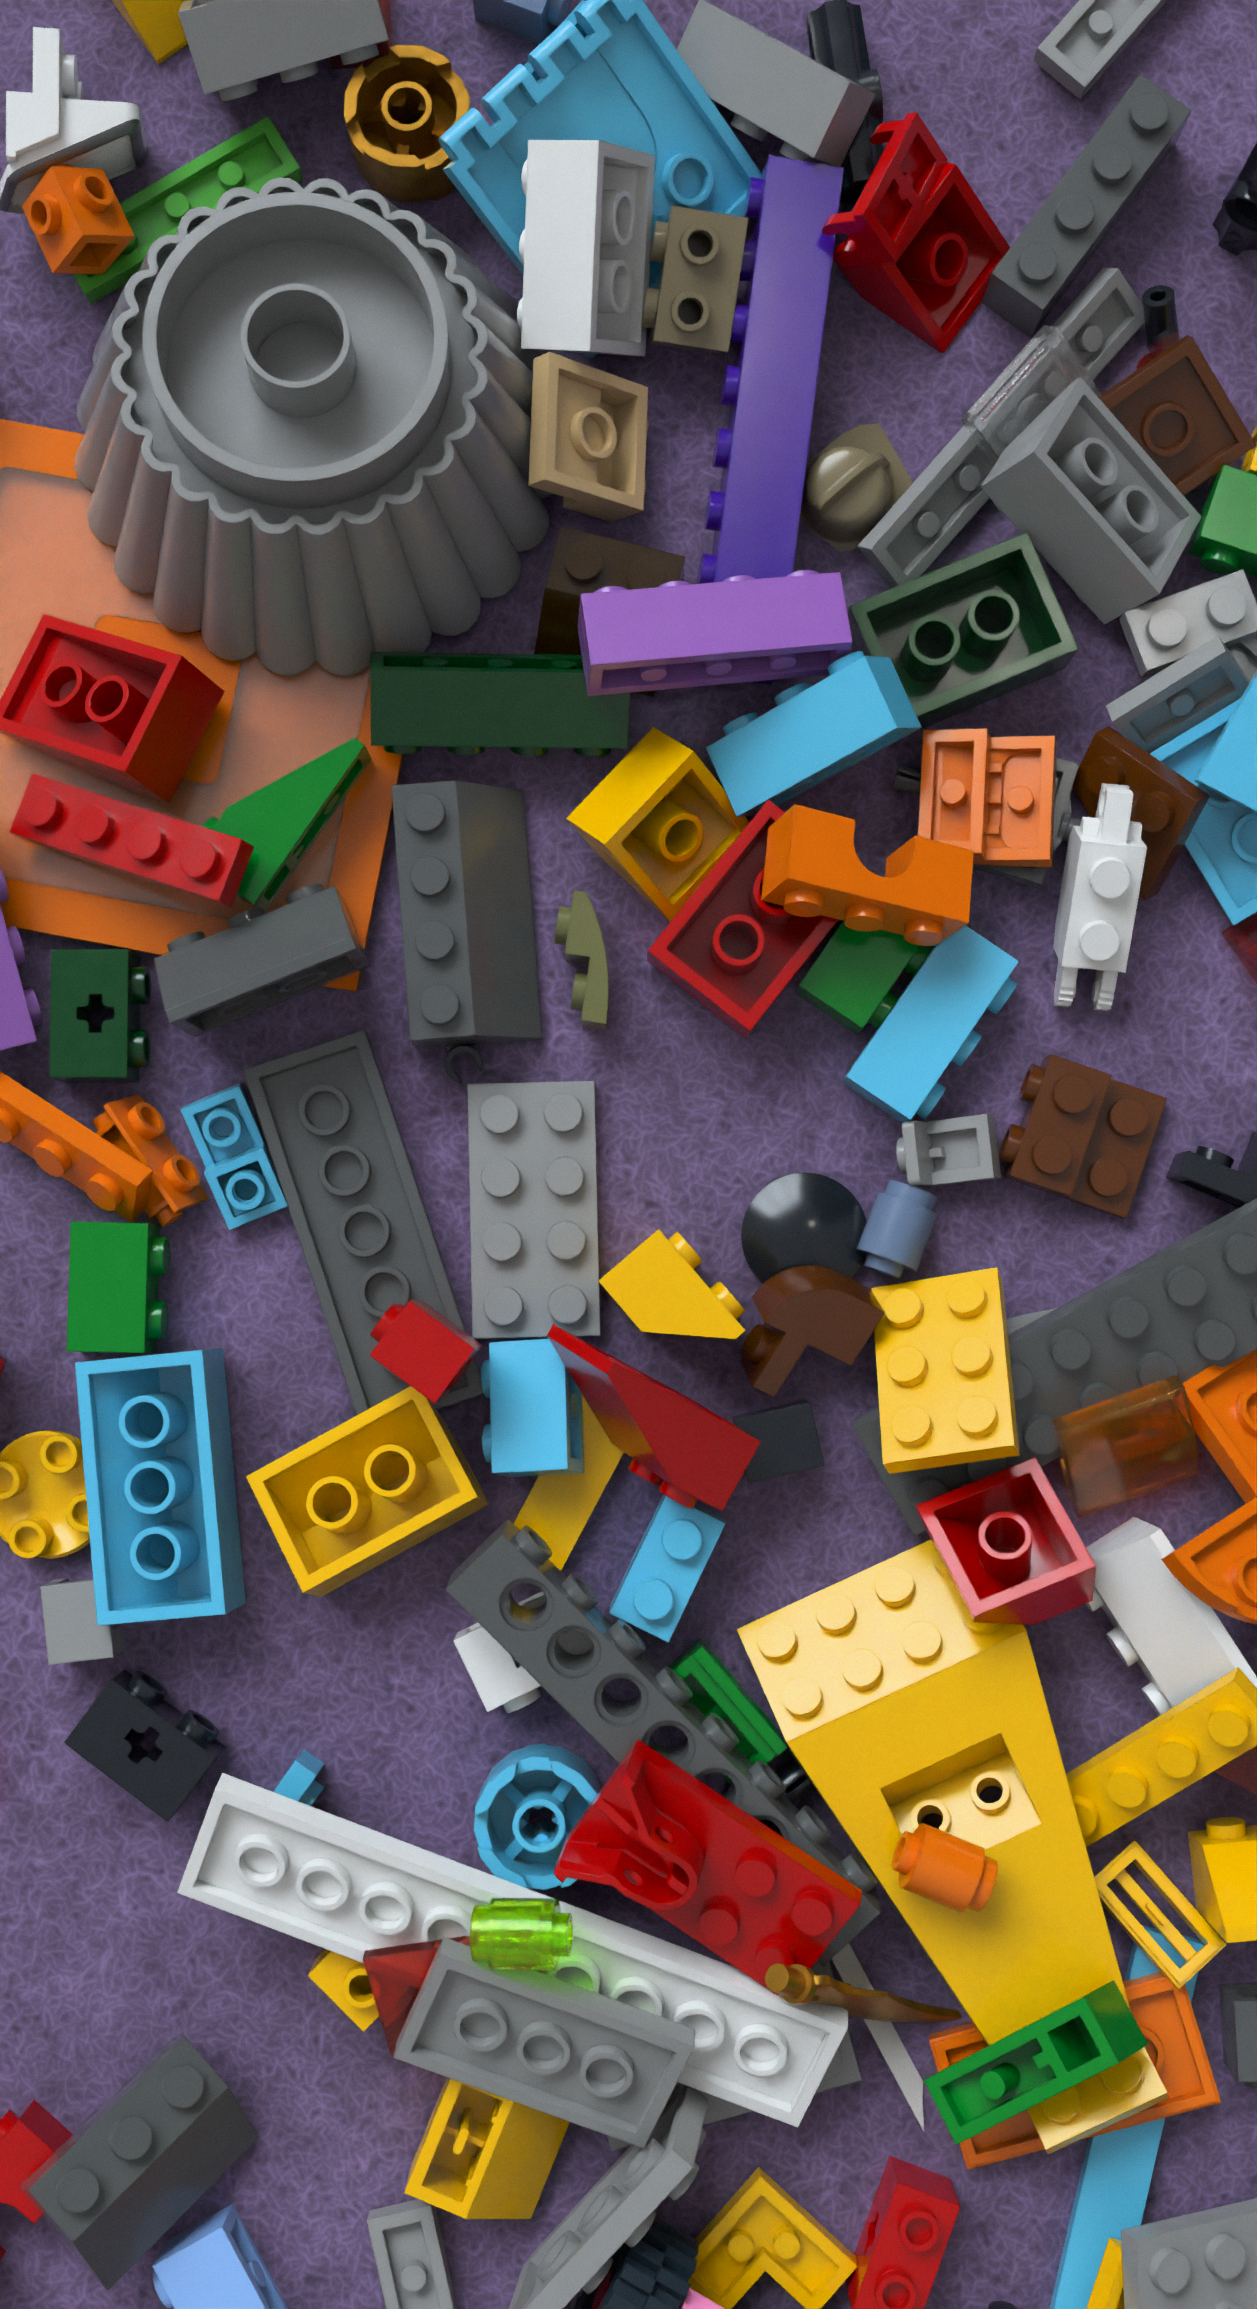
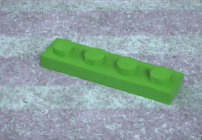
[72,116,303,304]

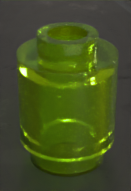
[470,1897,573,1971]

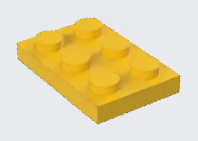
[871,1267,1020,1474]

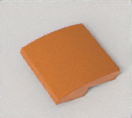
[918,728,1057,867]

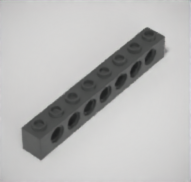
[445,1519,881,1967]

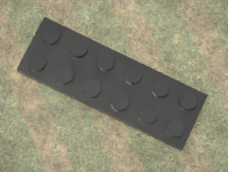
[243,1030,484,1415]

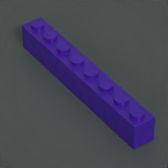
[697,155,844,685]

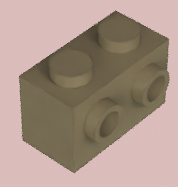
[640,206,748,356]

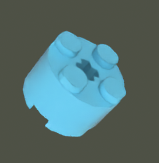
[474,1743,602,1890]

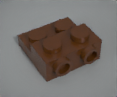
[999,1054,1167,1219]

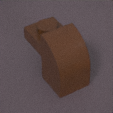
[741,1265,885,1397]

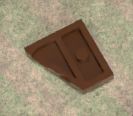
[1072,726,1210,901]

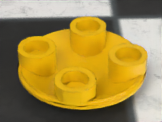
[0,1430,90,1559]

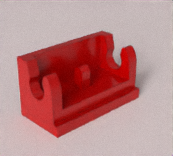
[822,112,948,267]

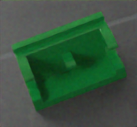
[668,1638,788,1785]

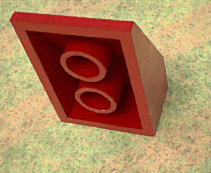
[0,614,225,804]
[547,1324,761,1511]

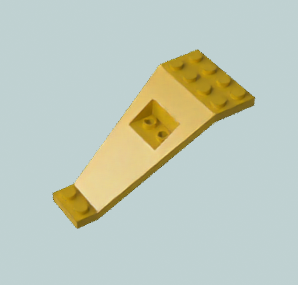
[737,1539,1168,2155]

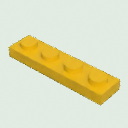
[1066,1667,1257,1847]

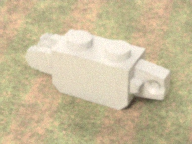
[1053,783,1147,1011]

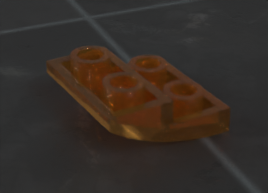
[1052,1375,1199,1519]

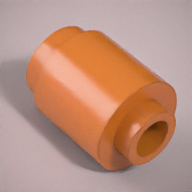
[892,1823,998,1912]

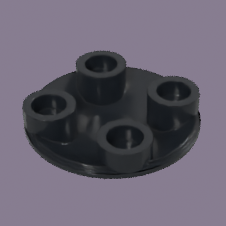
[741,1172,867,1284]

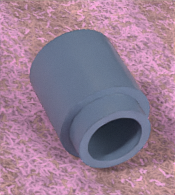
[857,1180,938,1279]

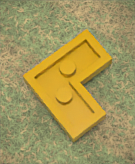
[688,2167,858,2309]

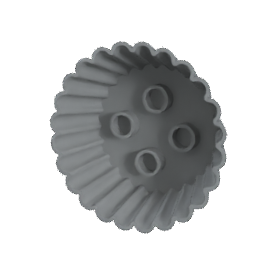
[74,177,553,676]

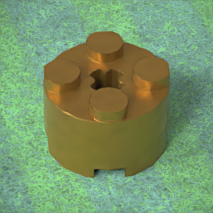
[344,45,471,202]

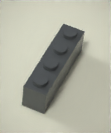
[981,74,1192,338]

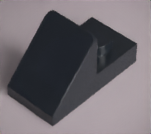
[1166,1131,1257,1208]

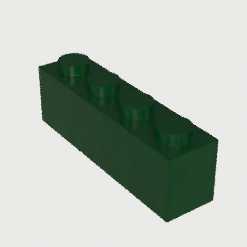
[370,652,630,756]

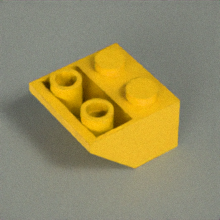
[599,1229,746,1339]
[404,2077,570,2219]

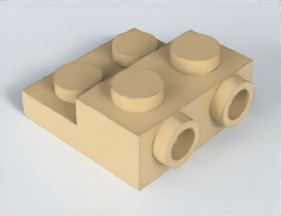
[528,352,649,522]

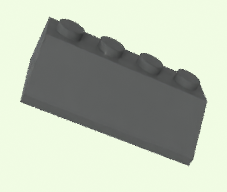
[391,780,543,1050]

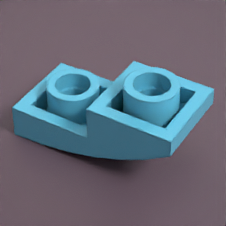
[180,1083,288,1230]

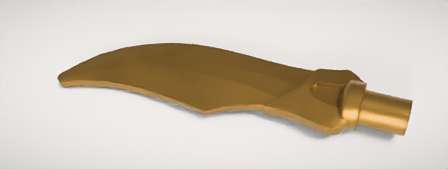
[765,1963,961,2022]

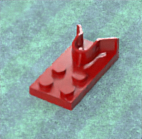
[554,1739,862,1995]

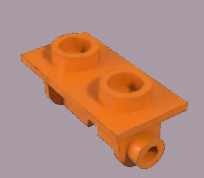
[92,1094,209,1227]

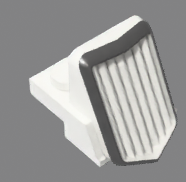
[0,27,146,214]

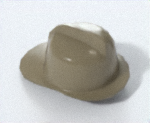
[800,423,913,552]

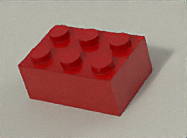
[647,799,840,1039]

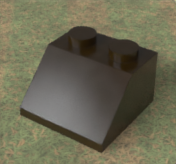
[534,526,685,697]

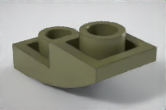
[555,890,609,1030]

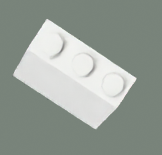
[517,140,655,357]
[1086,1517,1257,1716]

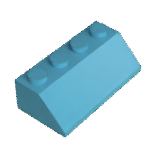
[75,1348,246,1626]

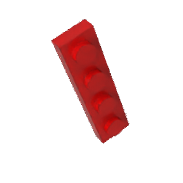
[9,773,254,908]

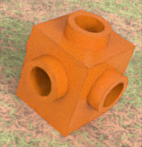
[22,164,135,274]

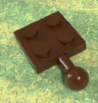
[1098,335,1256,496]

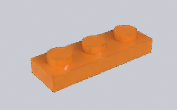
[0,1071,153,1223]

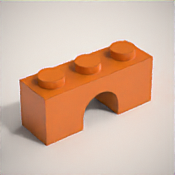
[761,804,974,946]

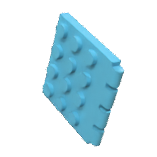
[438,0,762,358]

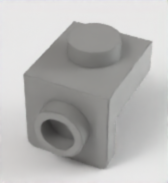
[896,1114,1001,1187]

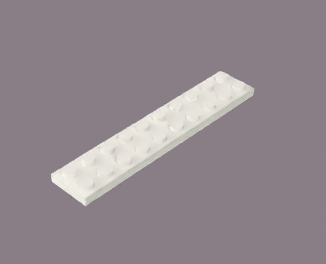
[177,1773,848,2127]

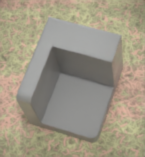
[40,1578,126,1665]

